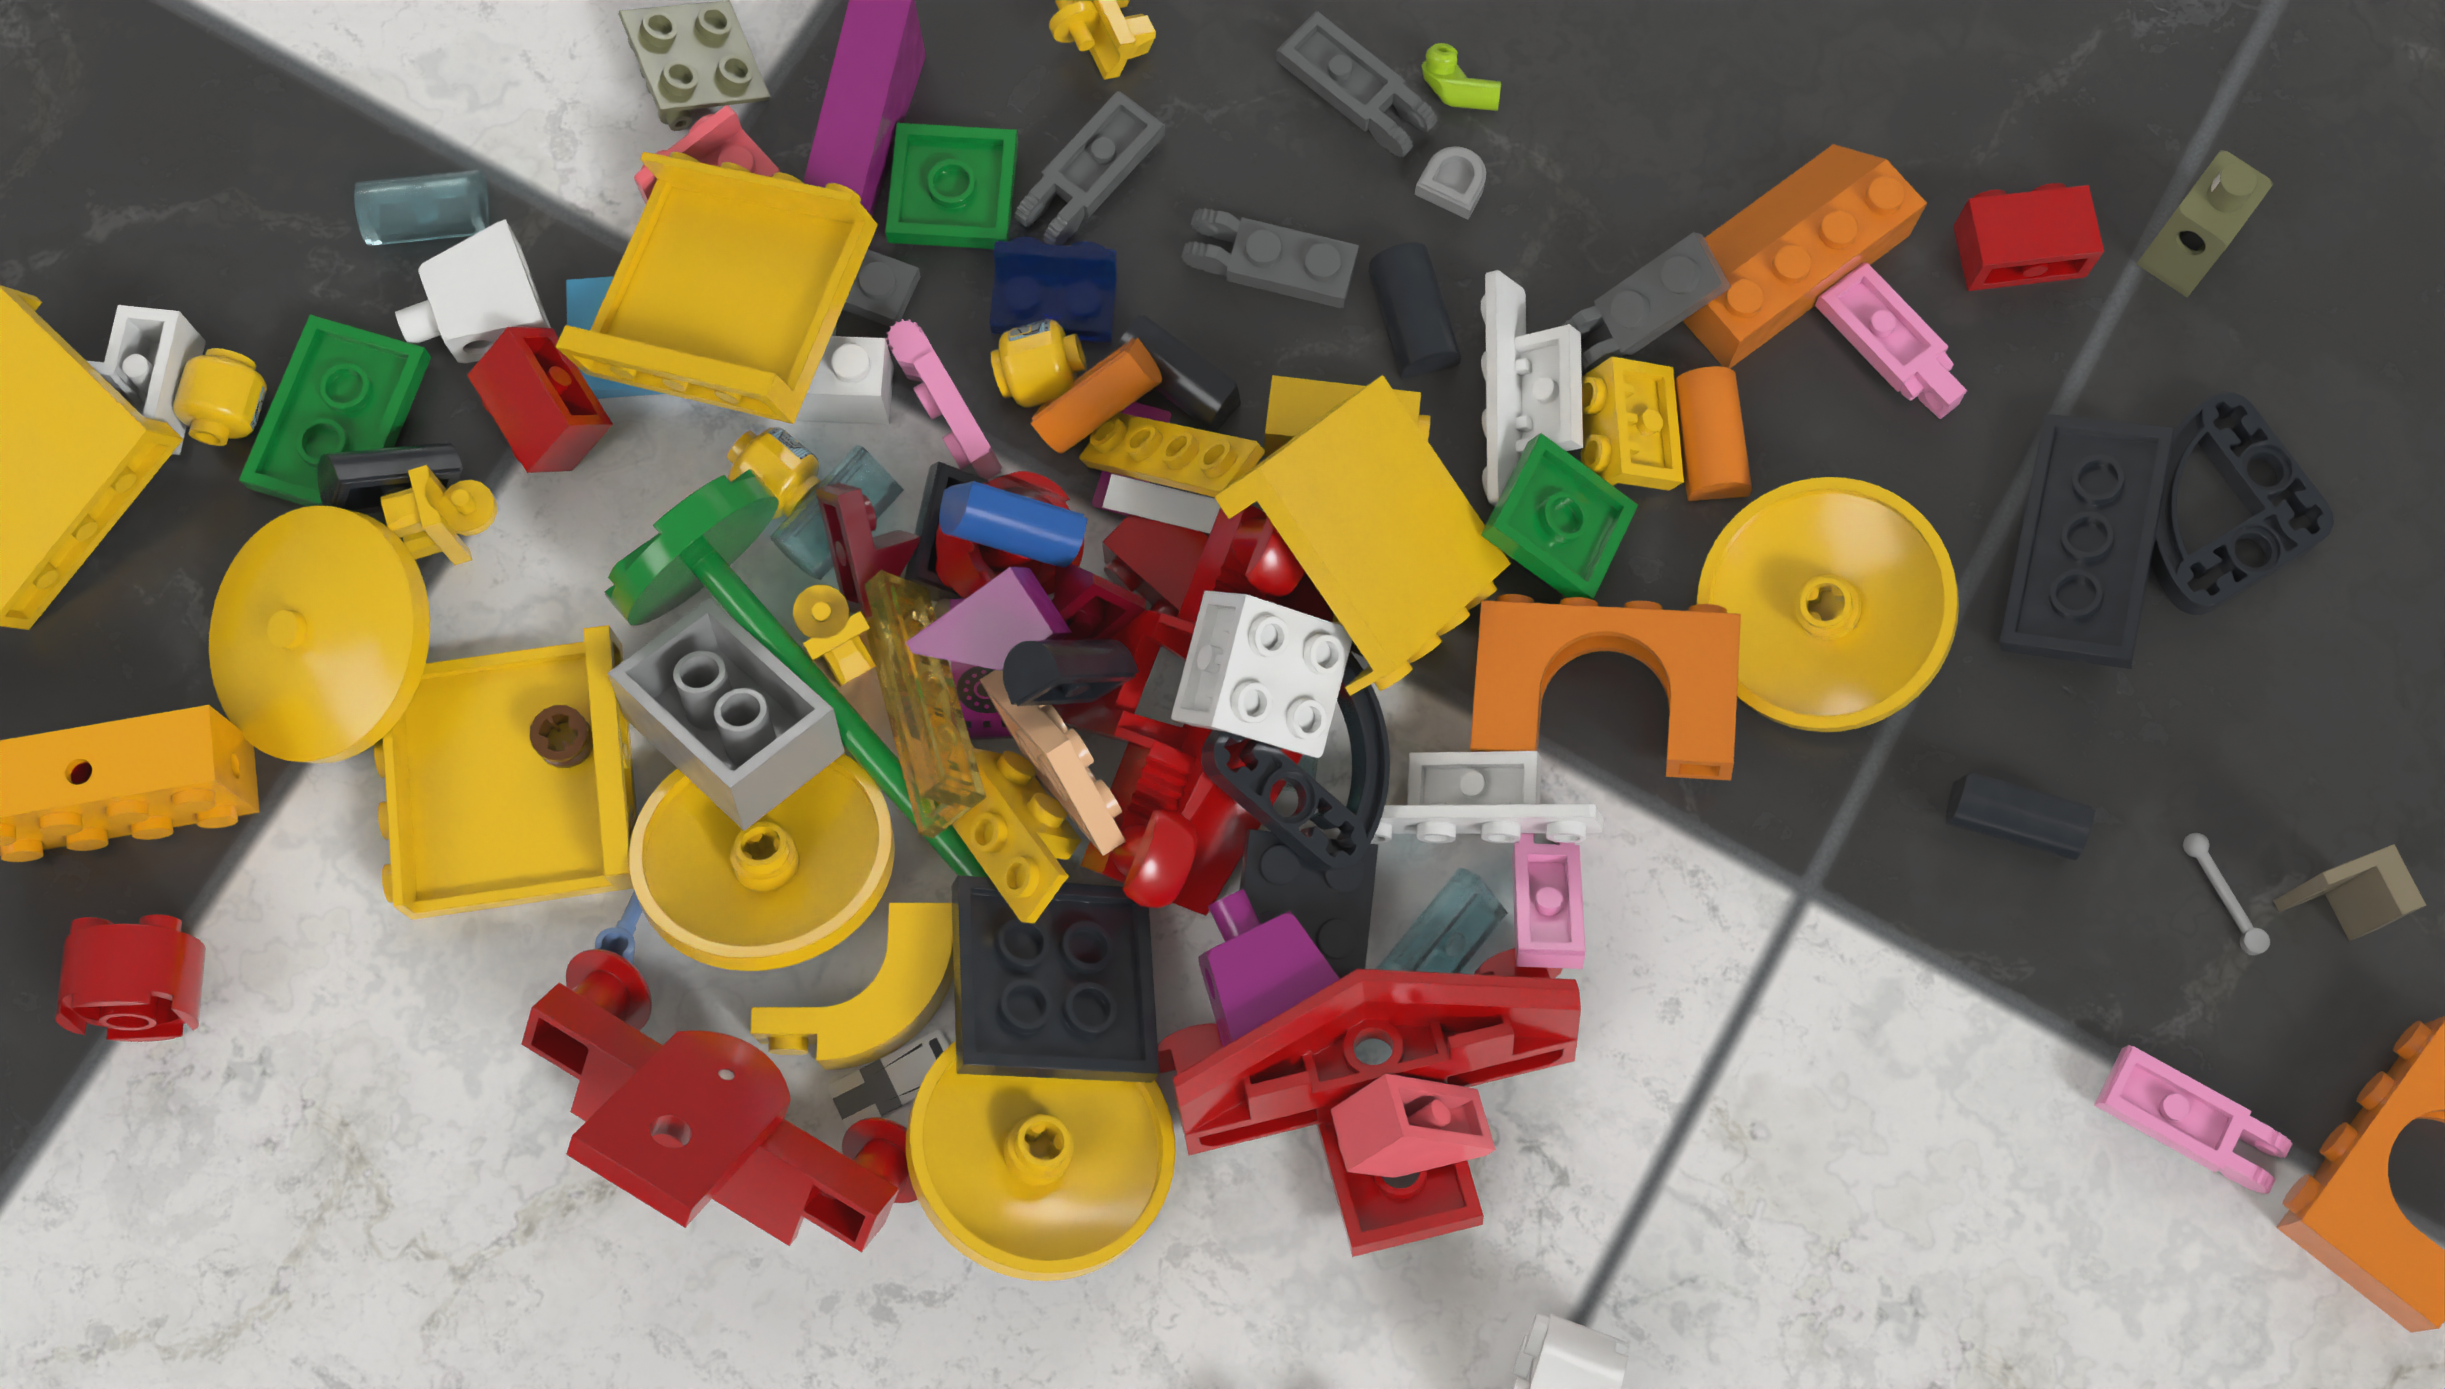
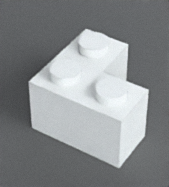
[87,305,206,455]
[767,323,894,424]

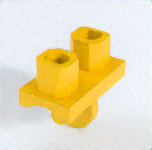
[1049,0,1156,80]
[381,465,498,566]
[793,584,876,687]

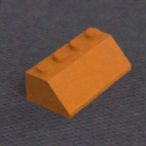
[1683,144,1927,368]

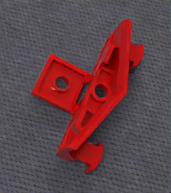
[1052,505,1334,916]
[1158,948,1581,1257]

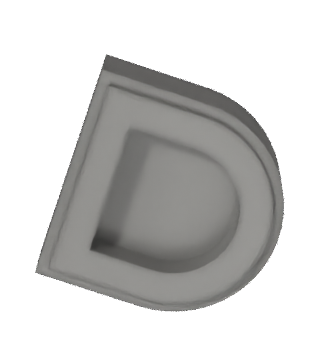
[1415,146,1486,220]

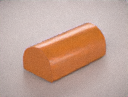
[1030,338,1162,454]
[1675,366,1752,501]

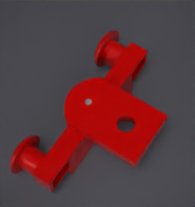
[521,949,918,1253]

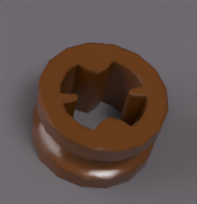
[530,705,593,768]

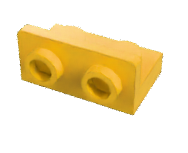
[1581,357,1684,491]

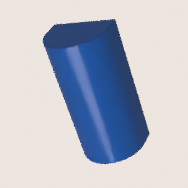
[939,481,1088,568]

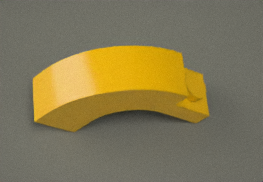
[750,903,954,1070]

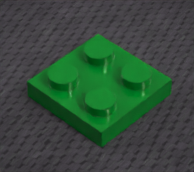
[885,123,1018,250]
[1481,433,1638,600]

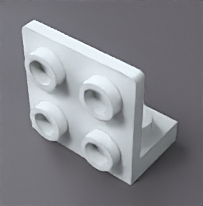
[1171,591,1352,758]

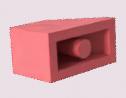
[1330,1074,1496,1178]

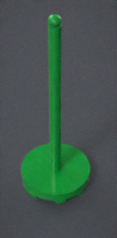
[604,469,989,877]

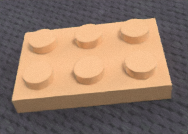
[980,670,1126,856]

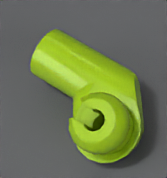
[1422,43,1501,111]

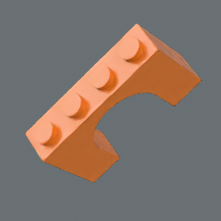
[1470,594,1741,781]
[2276,1016,2445,1333]

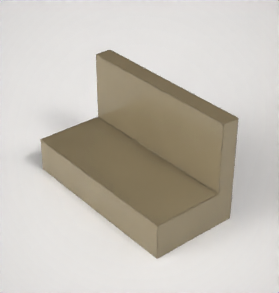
[2273,844,2426,941]

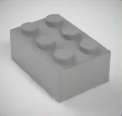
[608,598,845,831]

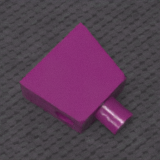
[1198,889,1339,1047]

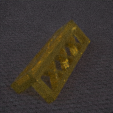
[864,570,986,838]

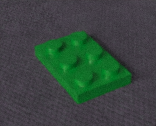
[239,315,431,515]

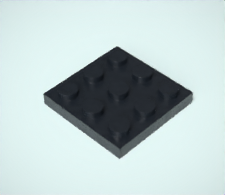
[951,875,1159,1083]

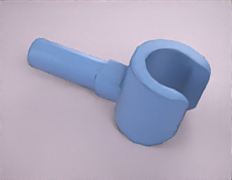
[595,891,642,965]

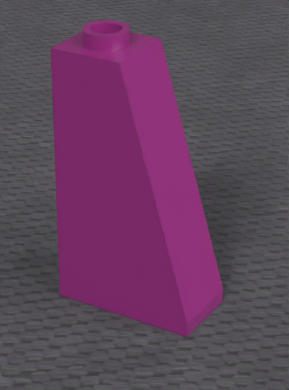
[803,0,926,218]

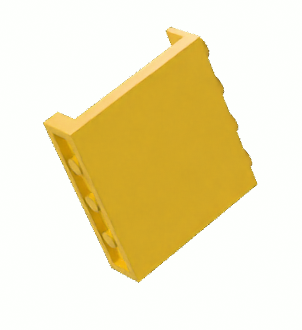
[556,151,878,424]
[0,285,184,630]
[1214,375,1511,696]
[374,625,638,920]

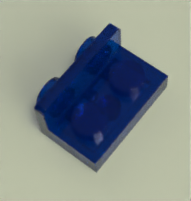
[989,237,1119,342]

